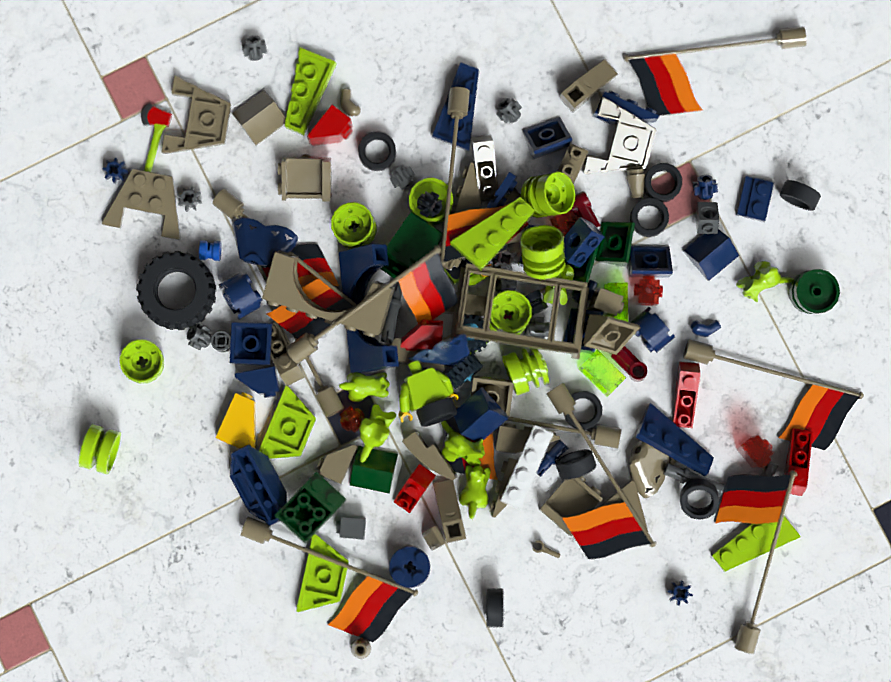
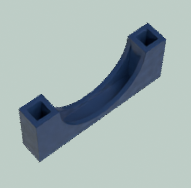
[338,244,399,373]

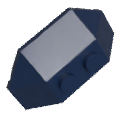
[230,445,287,526]

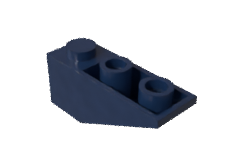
[593,91,659,125]

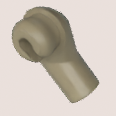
[340,89,361,116]

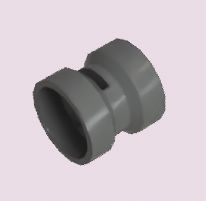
[211,331,231,353]

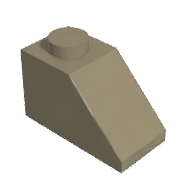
[587,288,624,317]
[317,445,358,484]

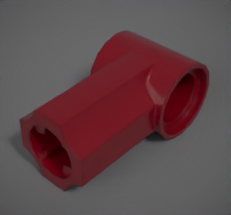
[570,191,601,228]
[610,346,648,382]

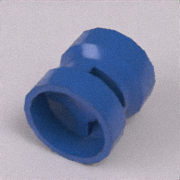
[199,240,222,261]

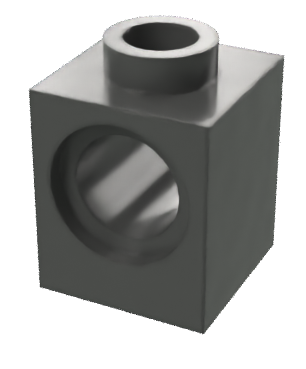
[695,202,720,234]
[336,517,366,540]

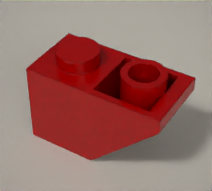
[401,320,443,351]
[393,464,436,513]

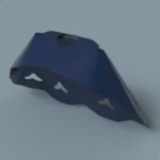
[233,218,298,266]
[407,334,470,366]

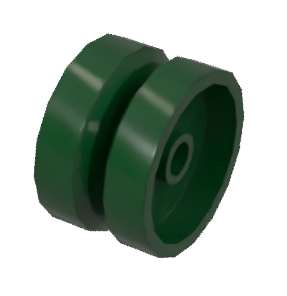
[789,269,840,315]

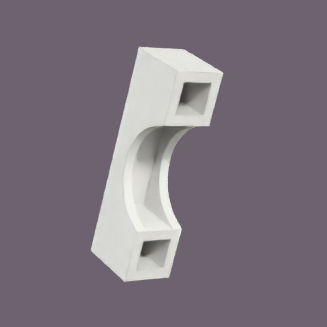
[500,425,554,509]

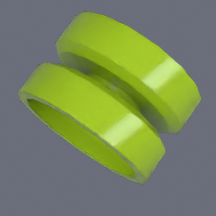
[409,178,453,226]
[79,424,121,475]

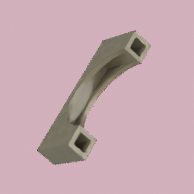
[262,250,395,337]

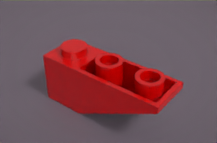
[673,361,701,428]
[784,428,813,496]

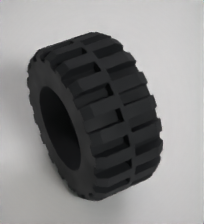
[136,251,217,330]

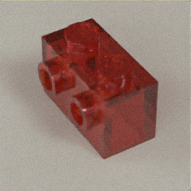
[736,435,774,468]

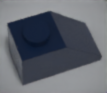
[235,366,280,398]

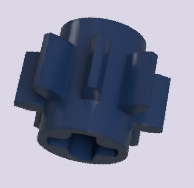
[102,157,128,184]
[693,175,718,200]
[667,580,693,606]

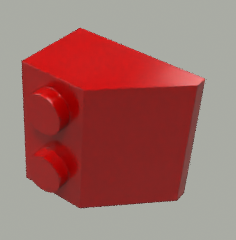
[307,105,353,146]

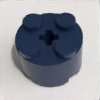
[219,273,262,320]
[630,307,675,353]
[389,546,430,588]

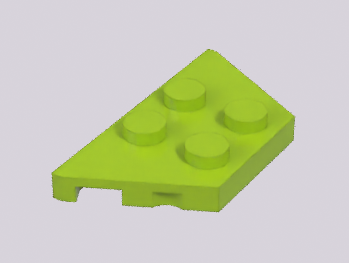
[259,386,316,459]
[296,534,349,612]

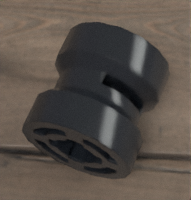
[525,289,548,316]

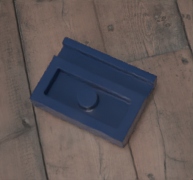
[736,176,774,222]

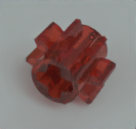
[340,406,365,433]

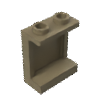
[278,157,331,202]
[539,476,603,536]

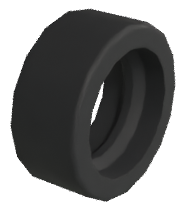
[358,131,396,171]
[644,163,683,202]
[779,180,821,211]
[630,198,669,237]
[564,391,602,430]
[416,398,457,427]
[555,449,597,480]
[680,478,719,520]
[486,588,504,627]

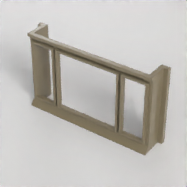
[450,263,589,359]

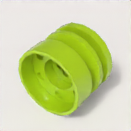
[521,172,575,218]
[331,202,377,249]
[520,225,566,279]
[489,291,532,335]
[120,340,164,384]
[502,348,549,396]

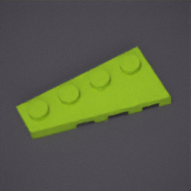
[284,47,337,136]
[450,197,535,270]
[711,516,801,572]

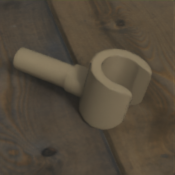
[532,541,561,559]

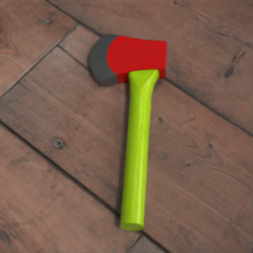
[141,103,172,172]

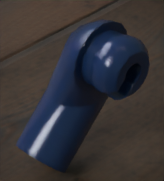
[571,279,599,303]
[690,320,721,337]

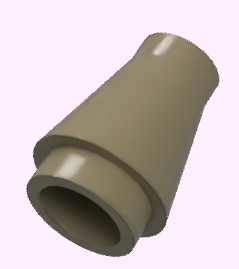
[626,169,646,198]
[351,638,371,659]

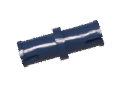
[536,439,569,477]

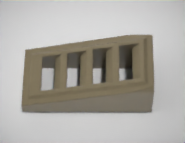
[422,526,445,550]

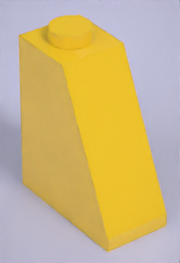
[215,392,256,449]

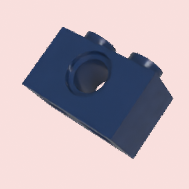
[563,217,605,268]

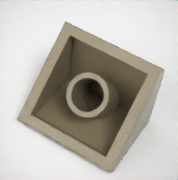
[232,90,286,145]
[584,315,640,355]
[471,376,514,417]

